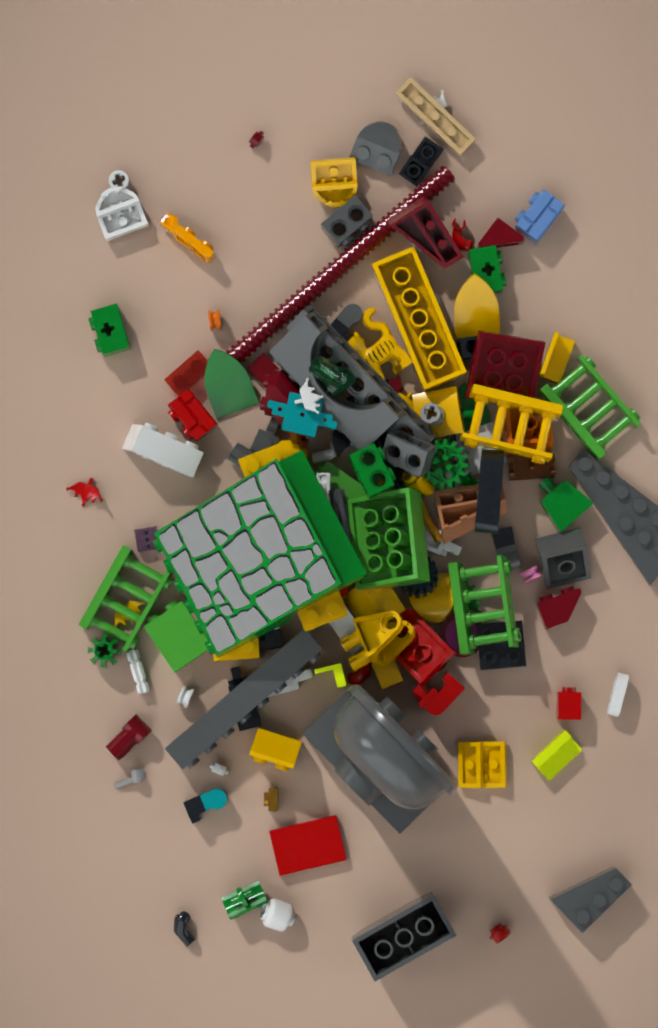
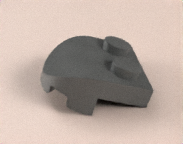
[350,121,402,176]

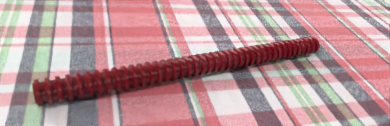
[226,166,455,362]

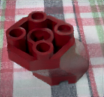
[260,369,310,446]

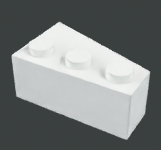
[122,423,204,478]

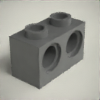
[321,195,373,248]
[382,429,437,477]

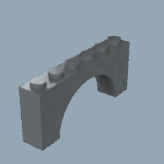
[269,311,406,450]

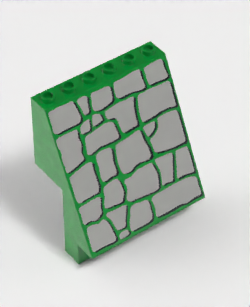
[153,450,367,658]

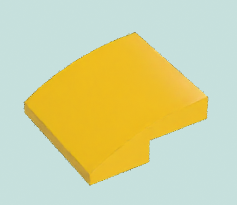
[412,386,465,438]
[458,741,507,788]

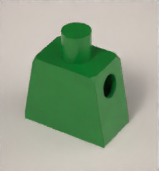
[538,477,593,533]

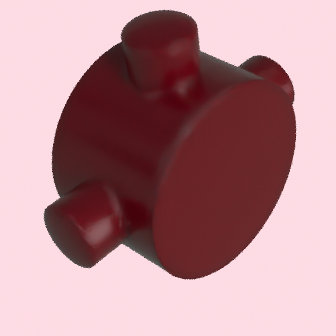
[249,130,264,149]
[386,376,404,392]

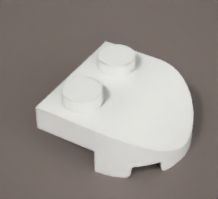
[95,187,149,241]

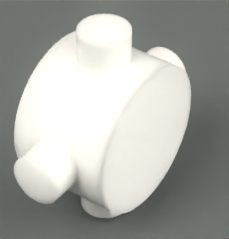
[209,762,229,776]

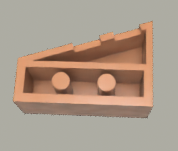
[434,484,507,544]

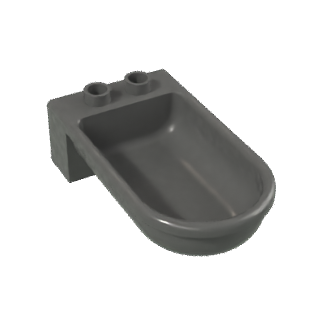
[303,684,457,834]

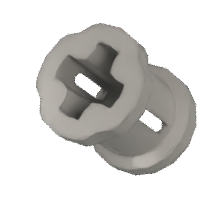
[420,403,445,426]

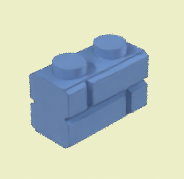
[515,189,565,244]

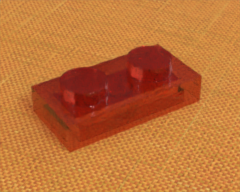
[164,350,208,396]

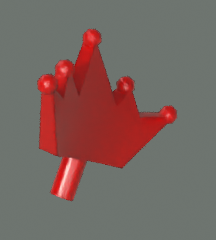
[66,478,103,507]

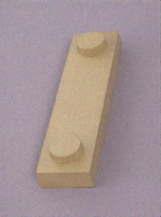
[395,77,476,156]

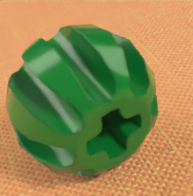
[88,634,122,668]

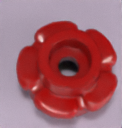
[489,923,511,944]

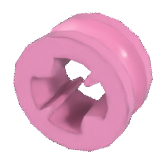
[519,565,542,584]

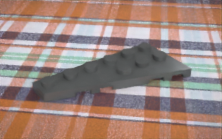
[568,449,658,586]

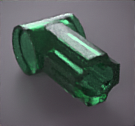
[309,356,356,396]

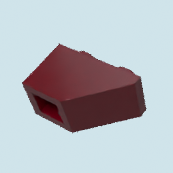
[535,586,582,630]

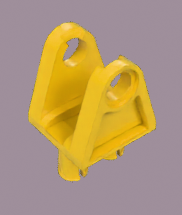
[340,611,416,671]

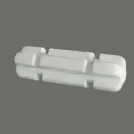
[126,649,150,694]

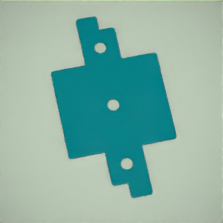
[267,392,337,437]

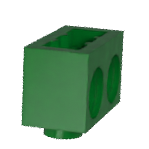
[348,443,396,499]

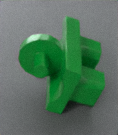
[221,881,268,920]

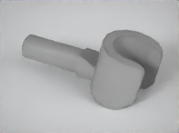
[114,769,145,789]

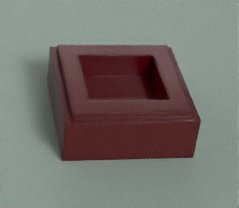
[247,352,279,385]

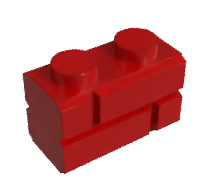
[167,388,218,442]

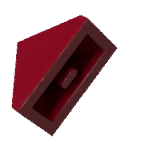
[477,218,524,248]

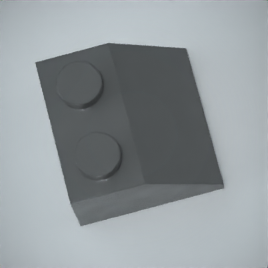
[536,528,591,589]

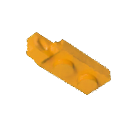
[160,213,214,264]

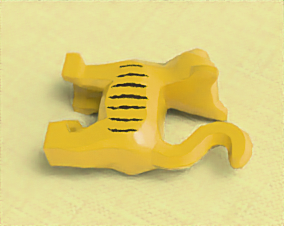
[347,307,413,380]

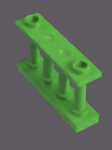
[539,355,641,460]
[79,545,173,652]
[448,555,521,655]

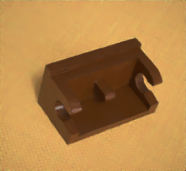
[508,454,556,481]

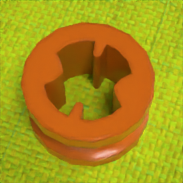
[208,309,222,331]

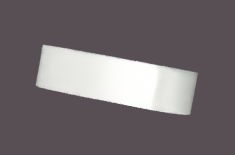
[607,672,629,717]

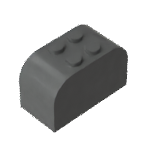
[352,892,457,981]

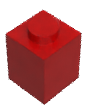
[556,687,581,720]

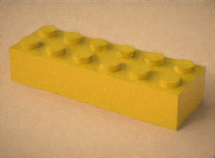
[372,246,467,392]

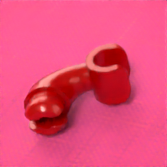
[452,218,473,252]

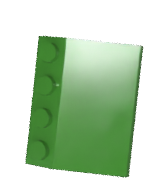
[347,487,430,590]

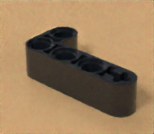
[474,449,505,534]

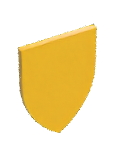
[454,274,500,339]

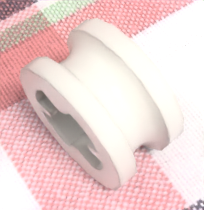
[109,170,130,189]
[176,686,194,708]

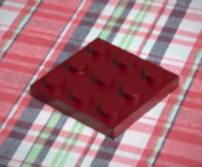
[465,330,546,399]

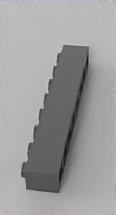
[165,629,323,770]

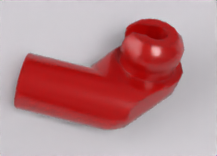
[347,662,371,685]

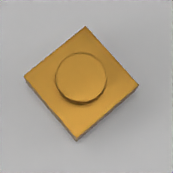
[264,787,278,811]

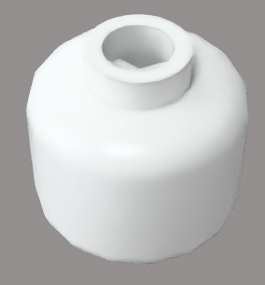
[260,898,296,932]

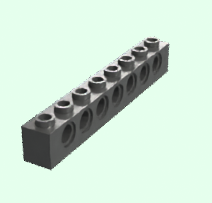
[286,305,438,457]

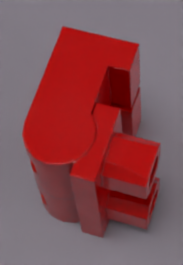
[411,672,465,715]

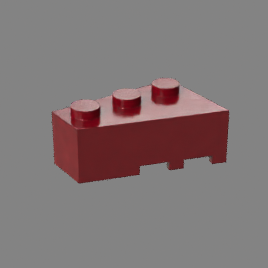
[387,196,464,269]

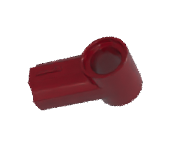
[106,714,152,760]

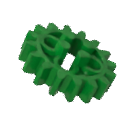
[420,439,471,489]

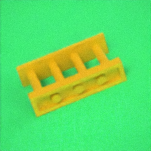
[460,384,563,464]

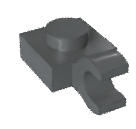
[250,417,280,452]

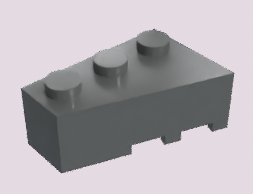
[548,866,632,933]

